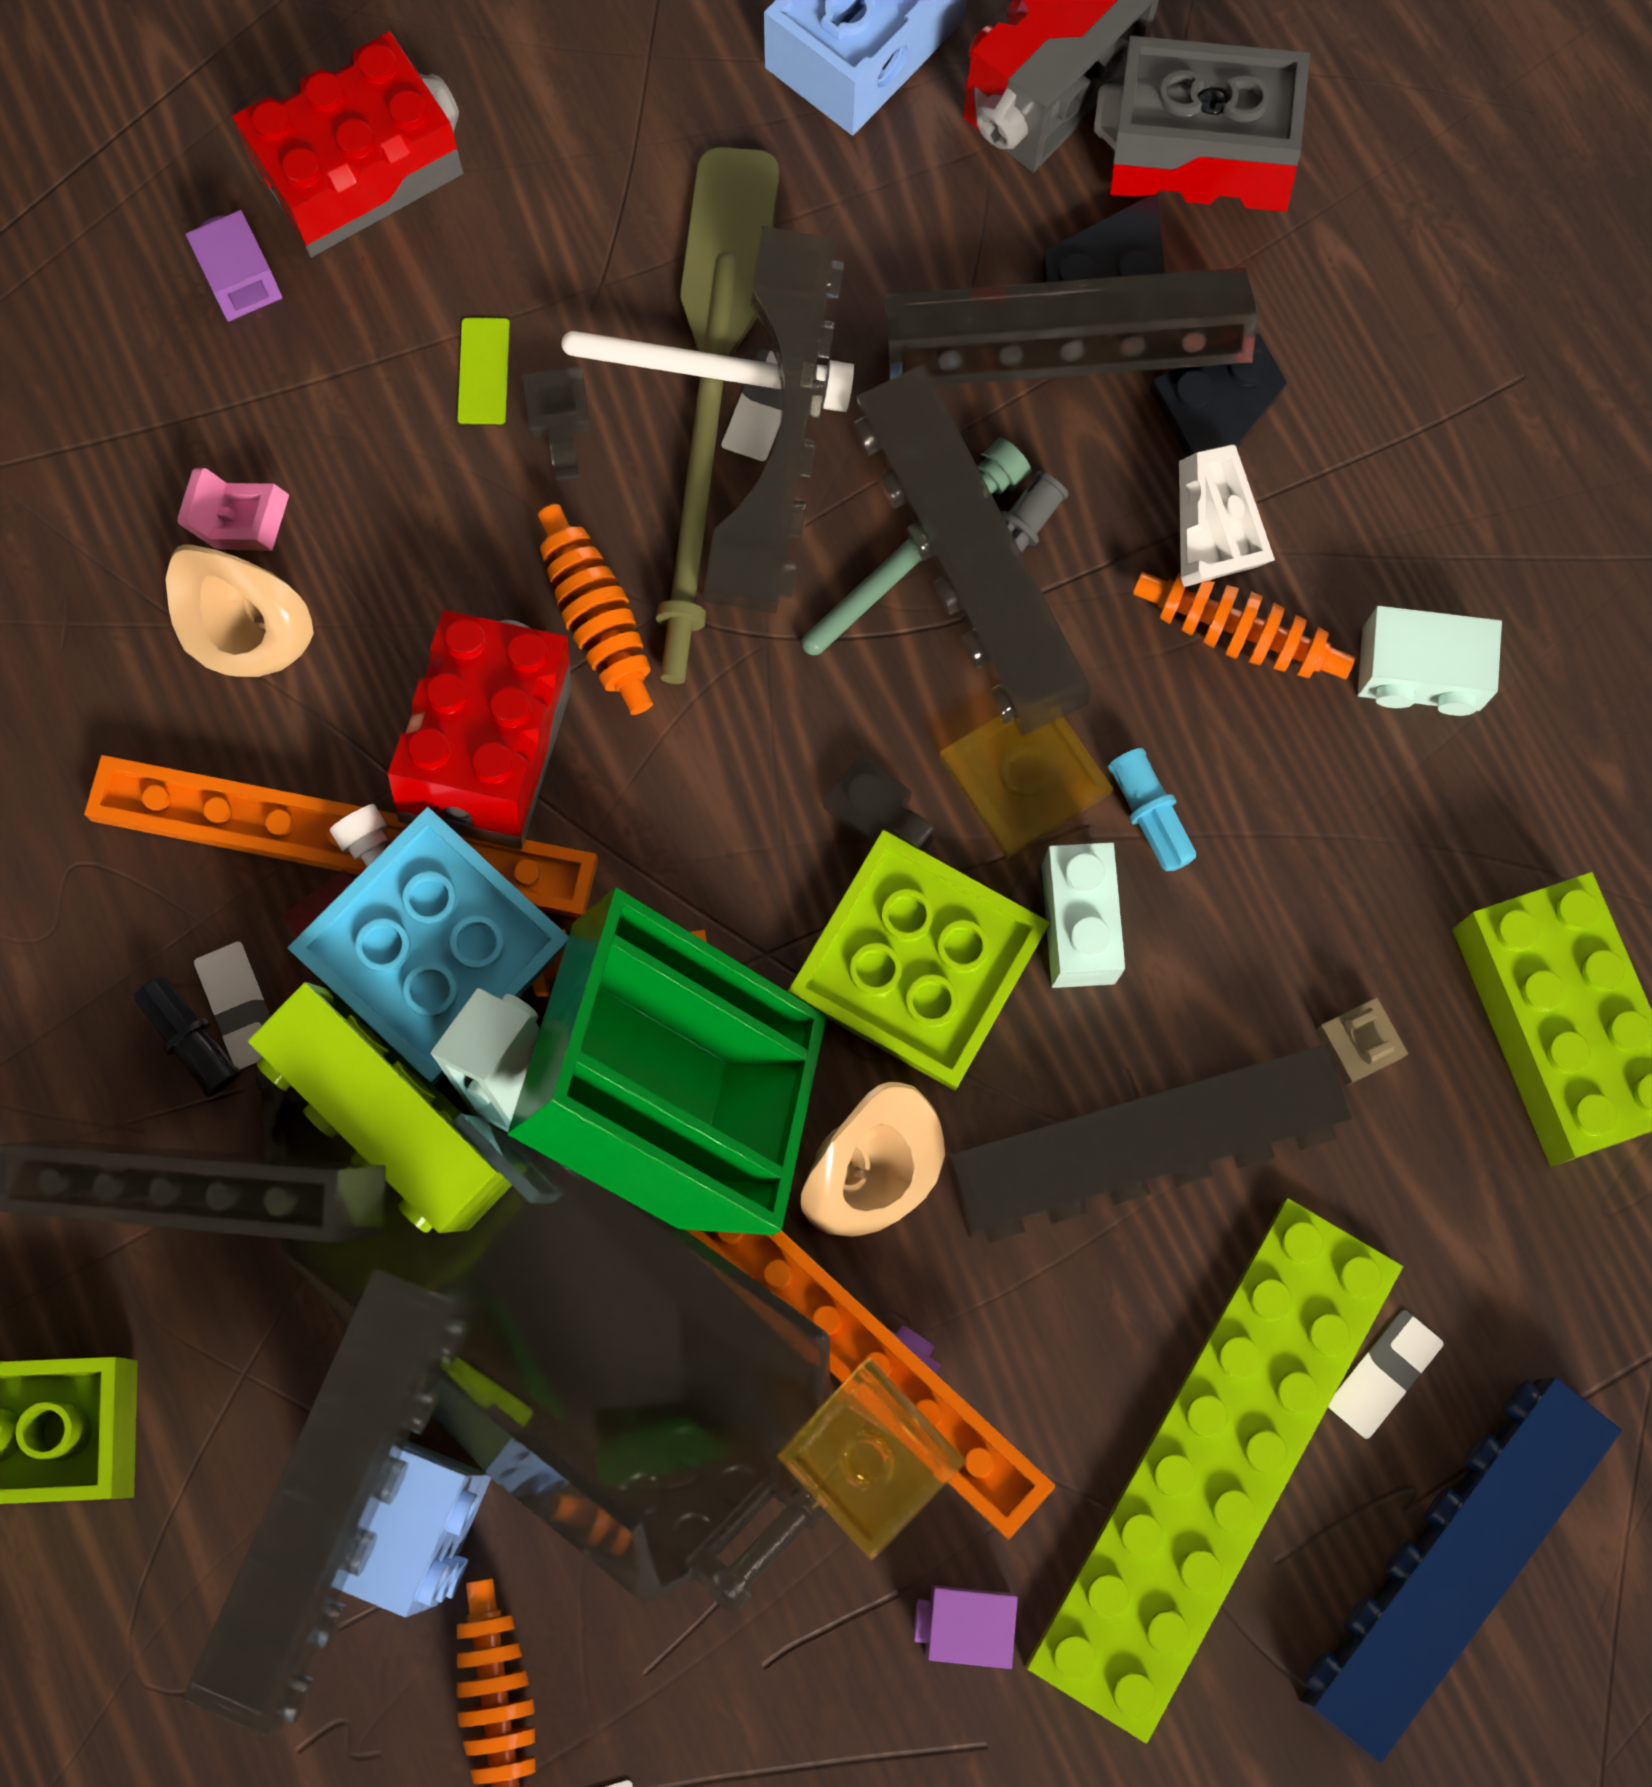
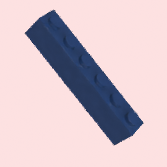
[1299,1377,1622,1764]

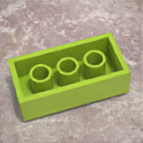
[1452,872,1652,1167]
[247,982,524,1233]
[0,1357,138,1504]

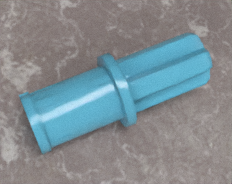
[1108,748,1196,871]

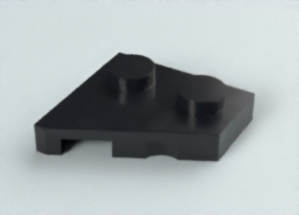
[1042,196,1168,315]
[1150,333,1287,457]

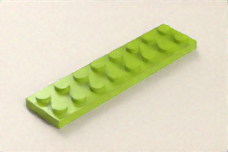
[1025,1198,1403,1744]

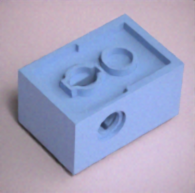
[764,0,967,136]
[298,1432,492,1618]

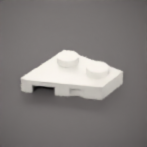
[1179,445,1275,587]

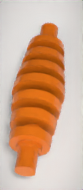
[538,504,653,715]
[1133,571,1356,680]
[457,1578,536,1787]

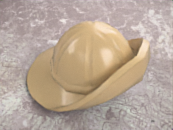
[165,544,314,677]
[801,1082,945,1237]

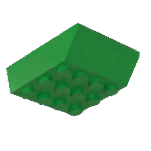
[507,887,827,1235]

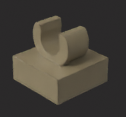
[1316,997,1408,1086]

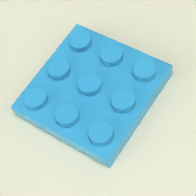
[287,807,569,1086]

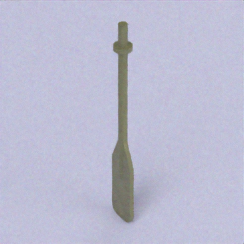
[656,147,780,684]

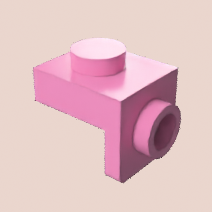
[178,468,289,551]

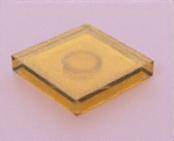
[939,688,1113,859]
[777,1358,967,1560]

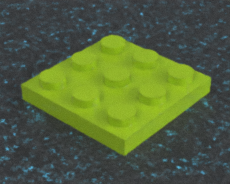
[788,830,1050,1091]

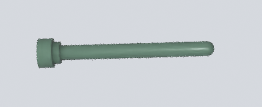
[802,438,1032,655]

